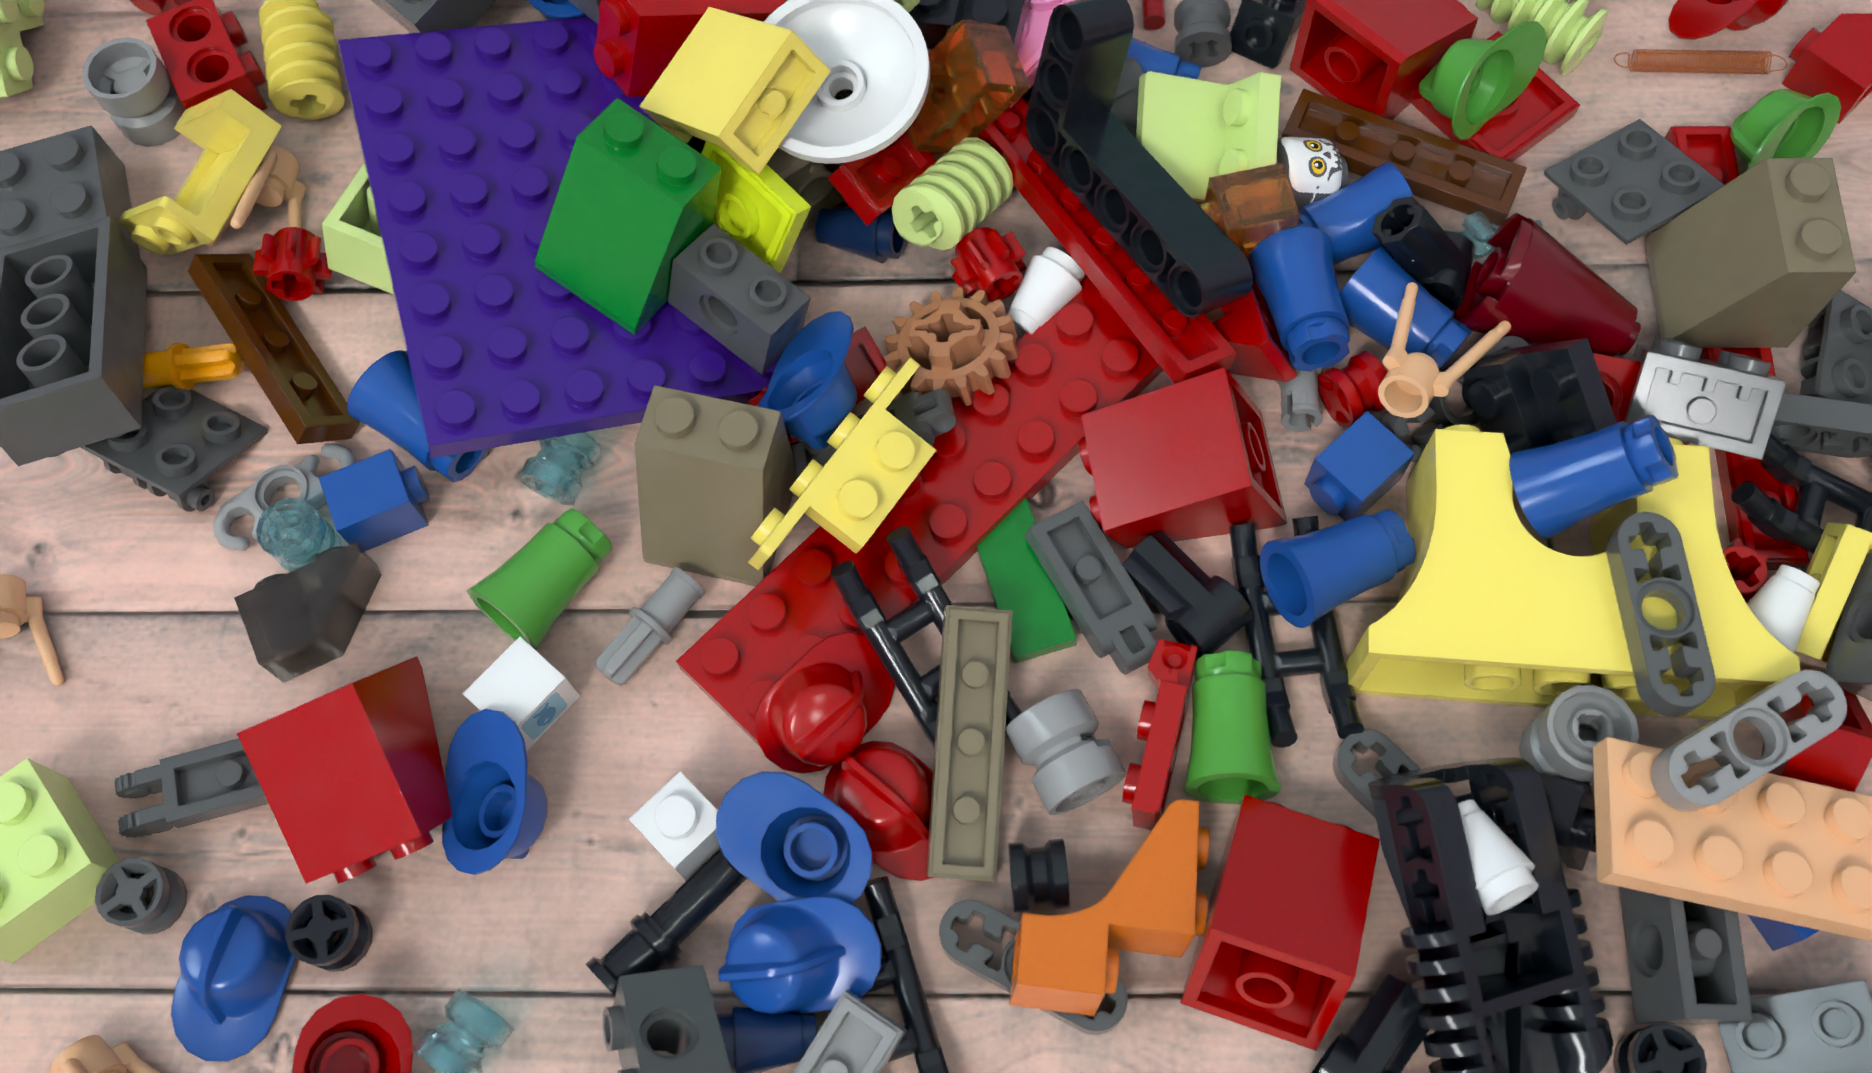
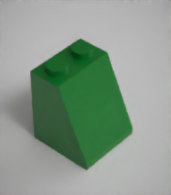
[535,98,722,335]

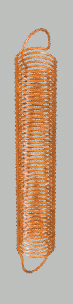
[1614,49,1787,74]

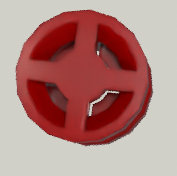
[1317,351,1387,428]

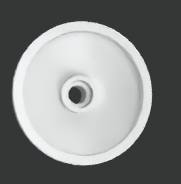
[764,0,930,164]

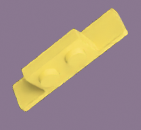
[748,357,936,570]

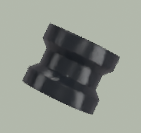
[1008,839,1070,913]
[285,895,373,972]
[1613,1023,1707,1073]

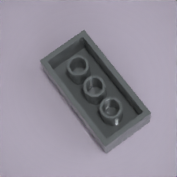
[0,125,140,257]
[0,216,147,466]

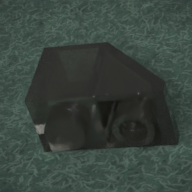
[234,542,382,683]

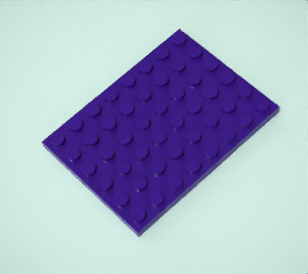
[338,17,780,458]

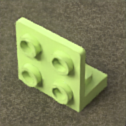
[1136,71,1281,207]

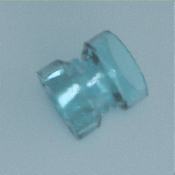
[518,432,603,505]
[256,498,342,579]
[412,988,514,1073]

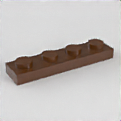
[1281,88,1527,226]
[188,254,360,444]

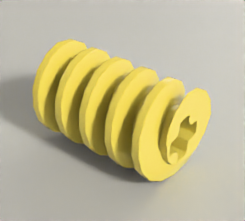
[259,0,345,120]

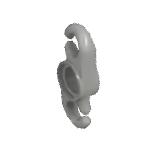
[213,443,356,551]

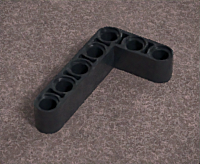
[1025,0,1253,319]

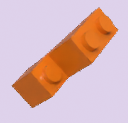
[1009,800,1209,1016]

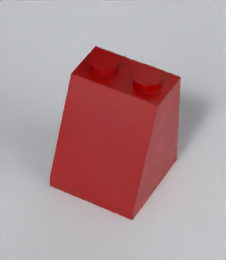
[593,0,787,97]
[1289,0,1479,120]
[1079,367,1287,549]
[237,656,453,884]
[1180,794,1380,1051]

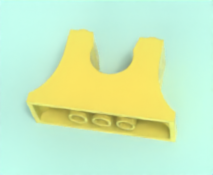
[1345,425,1800,723]

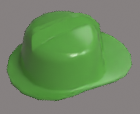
[1419,21,1547,140]
[1730,89,1841,171]

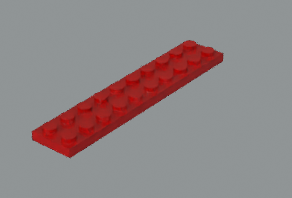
[676,276,1163,747]

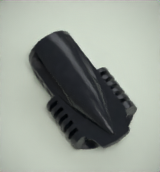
[1368,757,1614,1073]

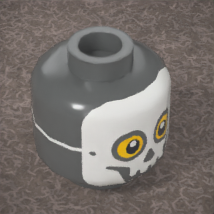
[1263,137,1348,215]

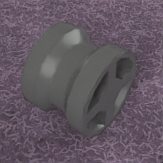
[1174,0,1232,67]
[95,858,187,935]

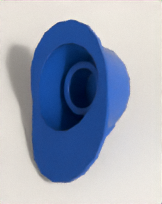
[757,311,858,450]
[442,709,548,875]
[716,771,872,904]
[171,896,296,1062]
[718,896,882,1014]

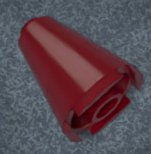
[1454,213,1641,357]

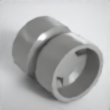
[82,37,186,147]
[1519,685,1639,789]
[1006,689,1127,815]

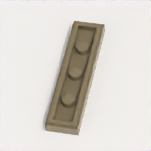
[926,605,1013,882]

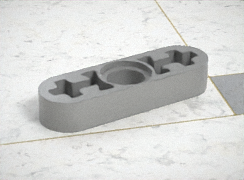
[1651,670,1847,811]

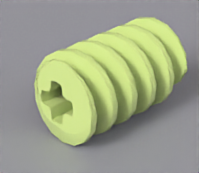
[1475,0,1609,76]
[892,137,1014,250]

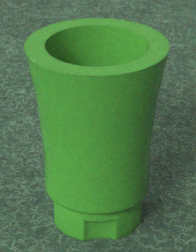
[467,508,613,650]
[1184,650,1281,804]

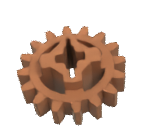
[884,287,1019,406]

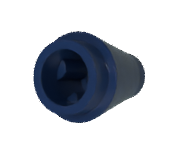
[815,207,906,263]
[717,1006,817,1073]

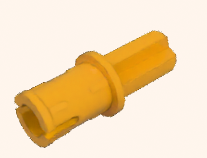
[143,342,245,390]

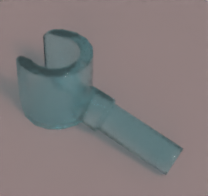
[1458,211,1543,259]

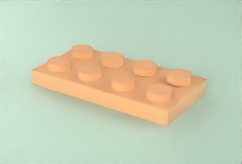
[1593,737,1872,942]

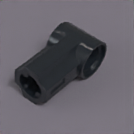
[1372,196,1476,310]
[1122,530,1253,659]
[1312,973,1429,1073]

